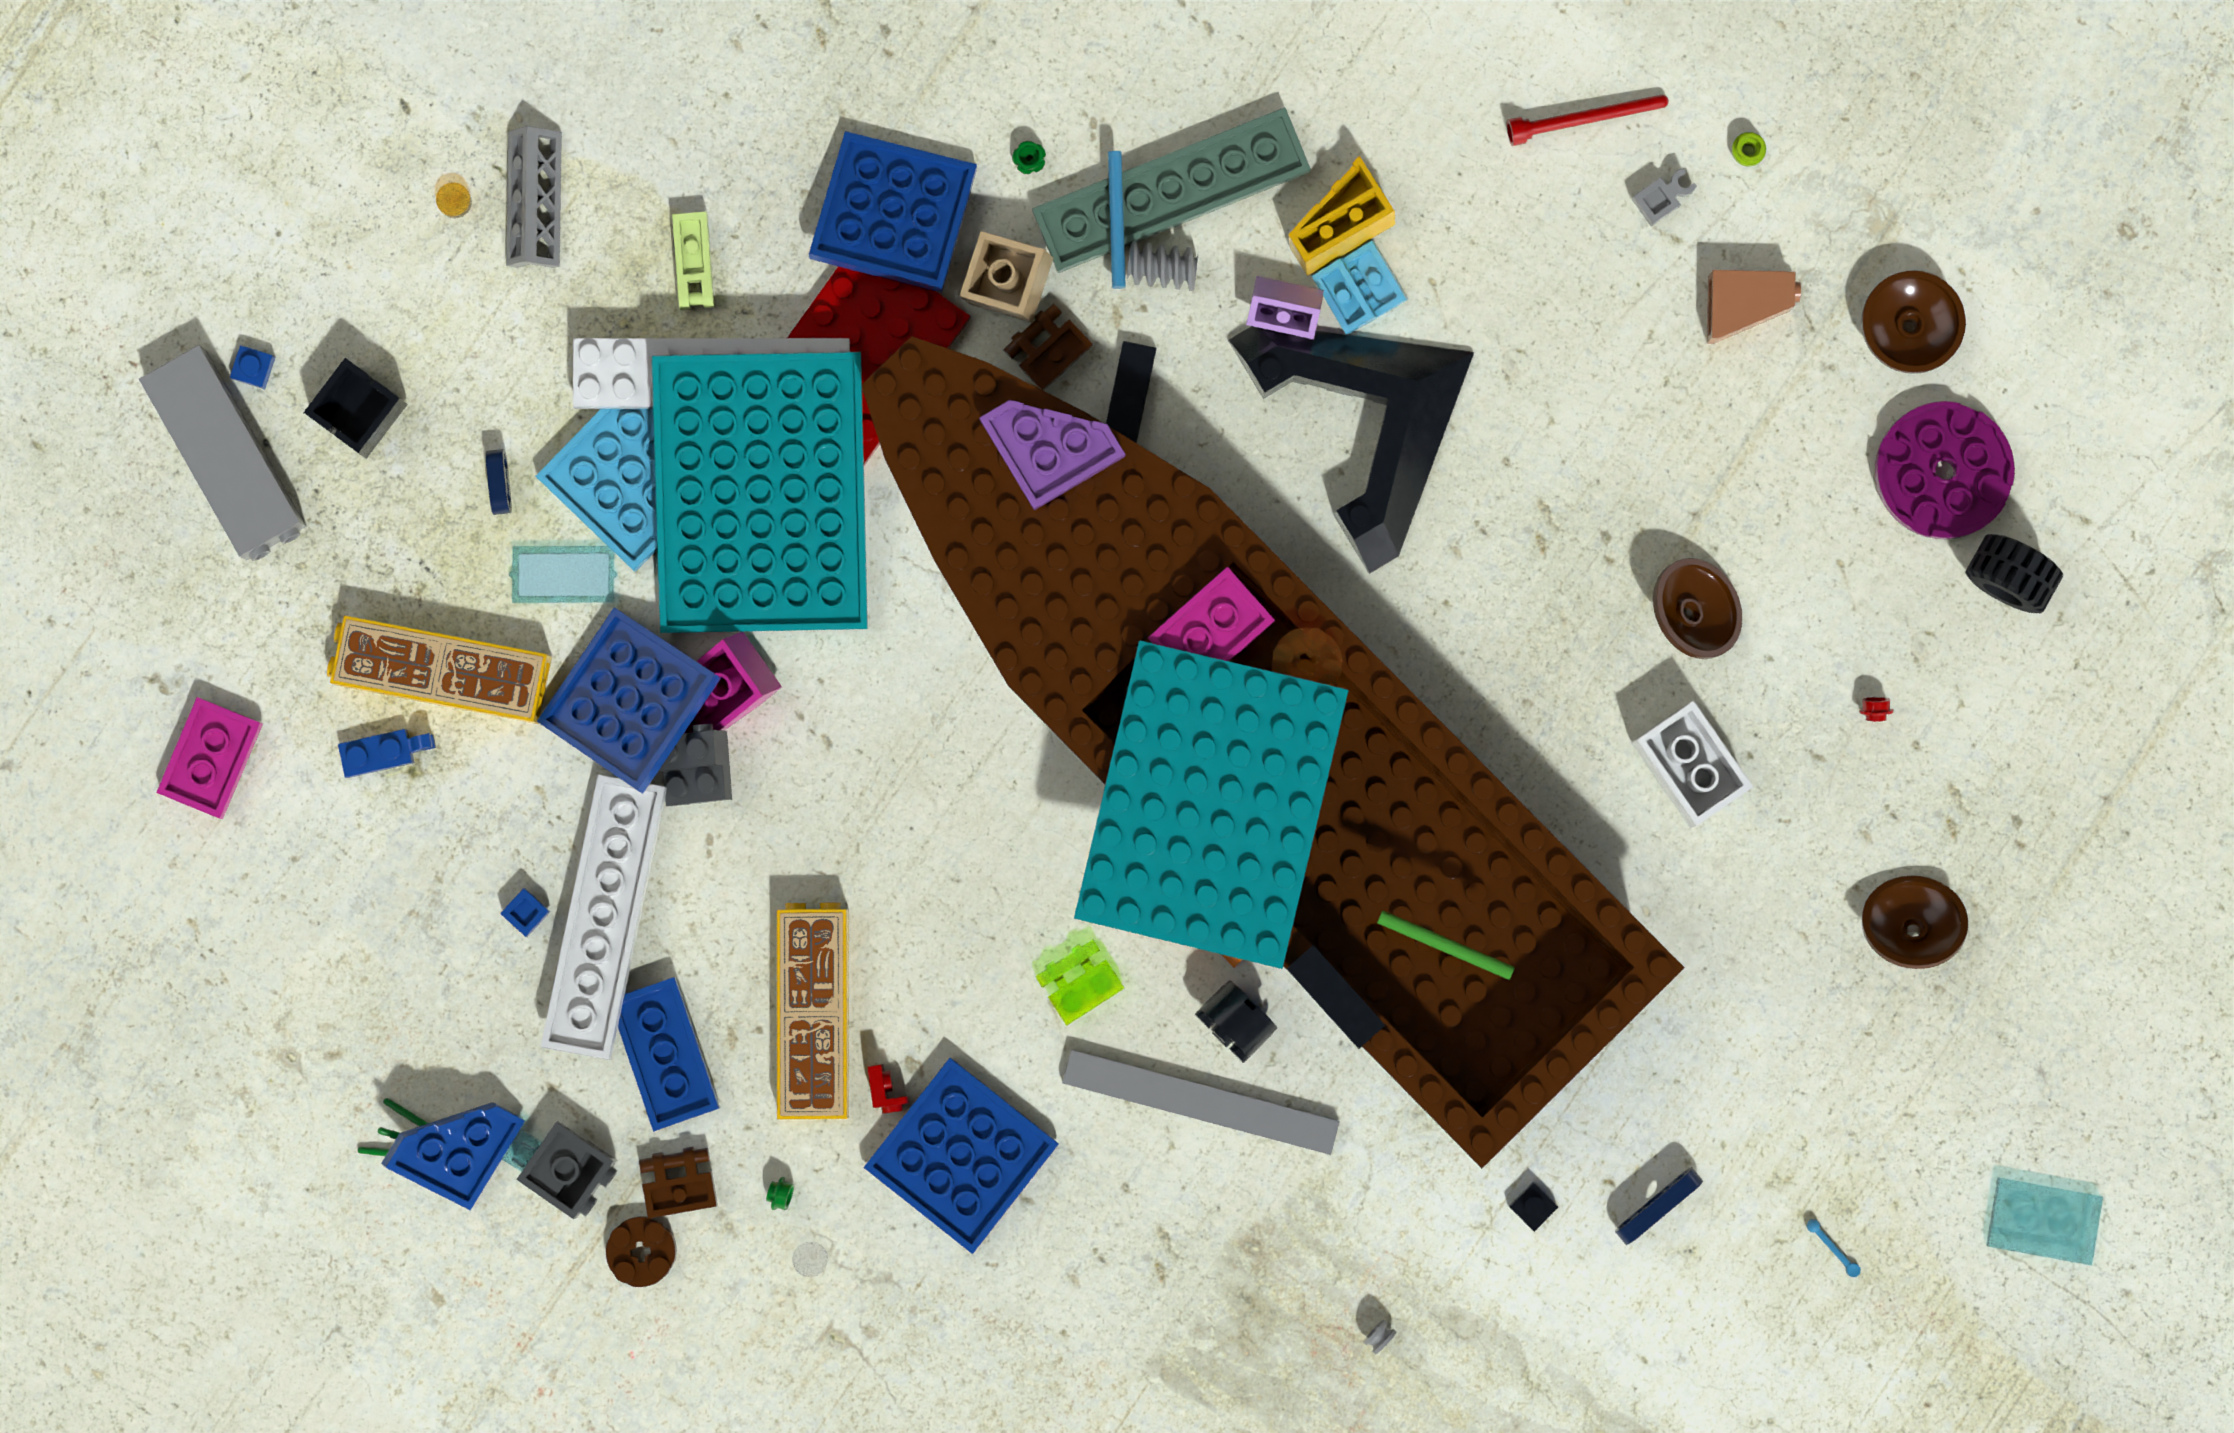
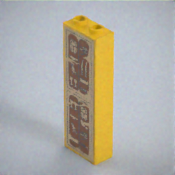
[327,615,552,724]
[777,902,849,1119]

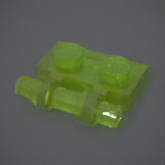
[1035,939,1125,1026]

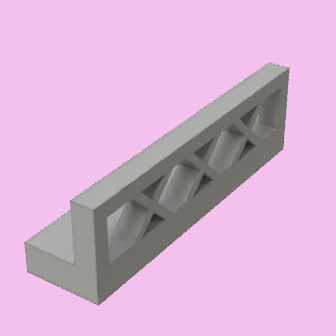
[506,126,562,268]

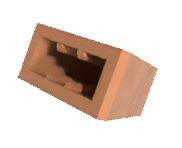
[1707,270,1801,344]

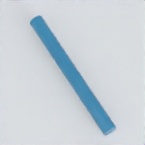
[1108,151,1126,289]

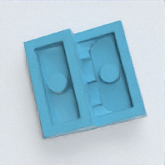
[1312,240,1408,335]

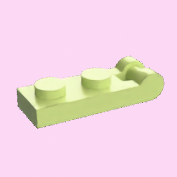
[672,211,715,310]

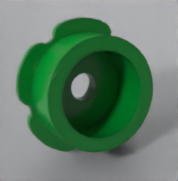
[1012,141,1046,174]
[766,1177,794,1210]

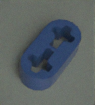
[486,449,512,515]

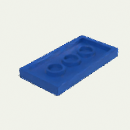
[618,977,720,1132]

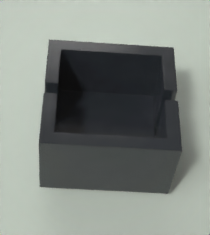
[303,358,408,459]

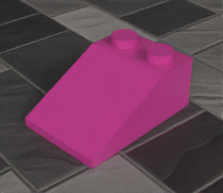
[684,632,782,733]

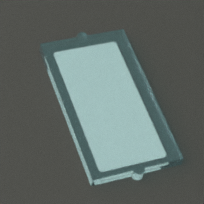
[509,546,618,603]

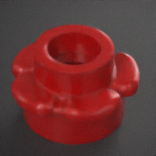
[1859,697,1894,722]

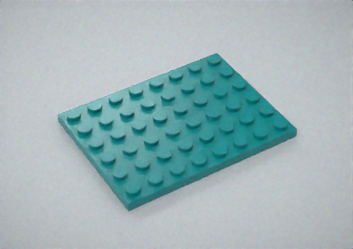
[652,352,868,633]
[1074,641,1349,969]

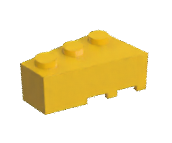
[1288,156,1395,276]

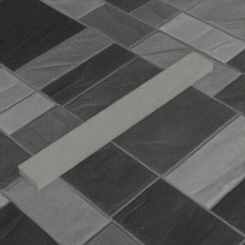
[1062,1049,1340,1155]

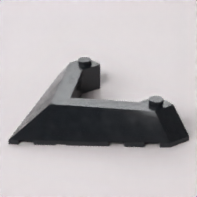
[1228,326,1474,574]

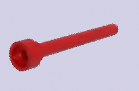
[1506,94,1669,146]

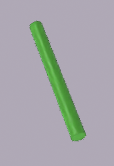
[1377,910,1515,980]

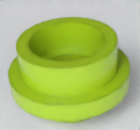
[1732,132,1766,167]

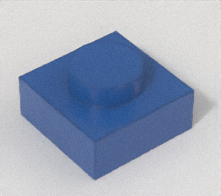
[230,345,276,390]
[500,888,551,937]

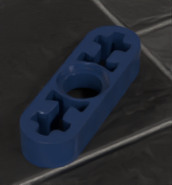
[1615,1167,1703,1245]

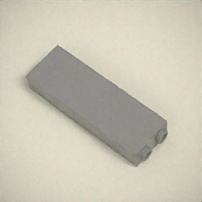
[139,345,307,561]

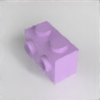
[1246,276,1324,339]

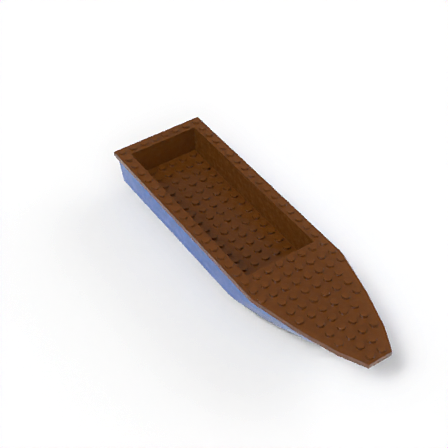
[861,336,1685,1169]

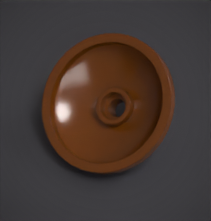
[1861,270,1966,374]
[1653,558,1742,659]
[1862,876,1968,969]

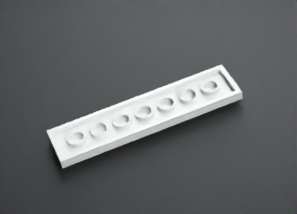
[573,338,850,409]
[540,775,667,1060]

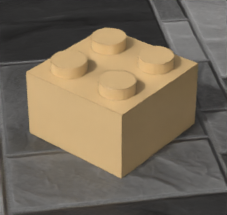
[960,231,1053,323]

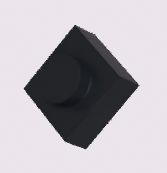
[1508,1182,1558,1232]

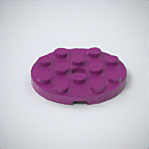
[1875,401,2015,540]

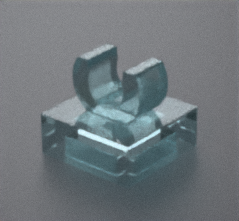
[502,1129,542,1172]

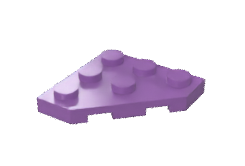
[979,400,1125,510]

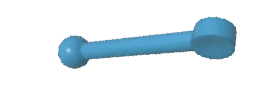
[1806,1219,1861,1277]

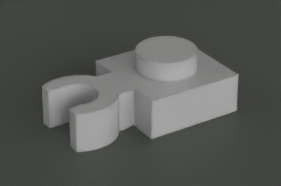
[1632,169,1697,227]

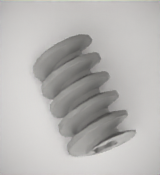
[1127,241,1198,291]

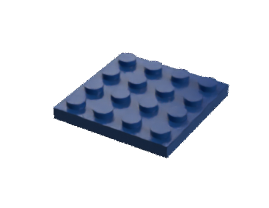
[809,131,977,293]
[537,607,721,794]
[863,1057,1059,1254]

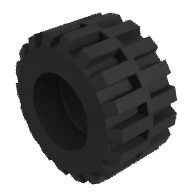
[1965,534,2064,614]

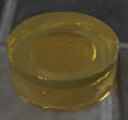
[436,182,472,218]

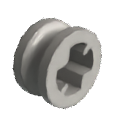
[1363,1320,1397,1354]

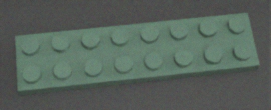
[1032,107,1311,273]

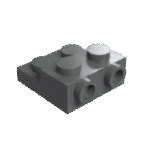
[658,724,732,806]
[516,1121,618,1219]

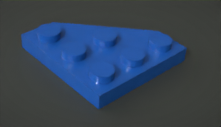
[381,1102,525,1211]

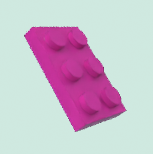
[1148,567,1276,662]
[156,697,263,819]

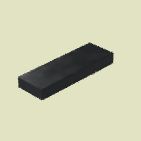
[1106,341,1157,443]
[1287,945,1385,1049]

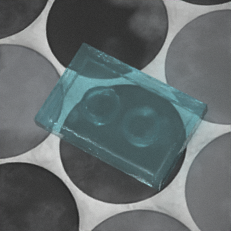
[1986,1177,2103,1265]

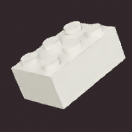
[1631,701,1753,828]

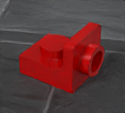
[867,1064,909,1114]

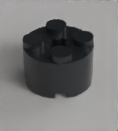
[1195,980,1277,1063]

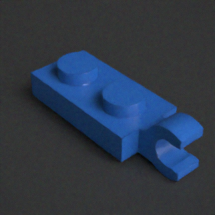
[338,729,436,778]

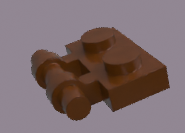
[1003,303,1093,391]
[639,1146,718,1219]

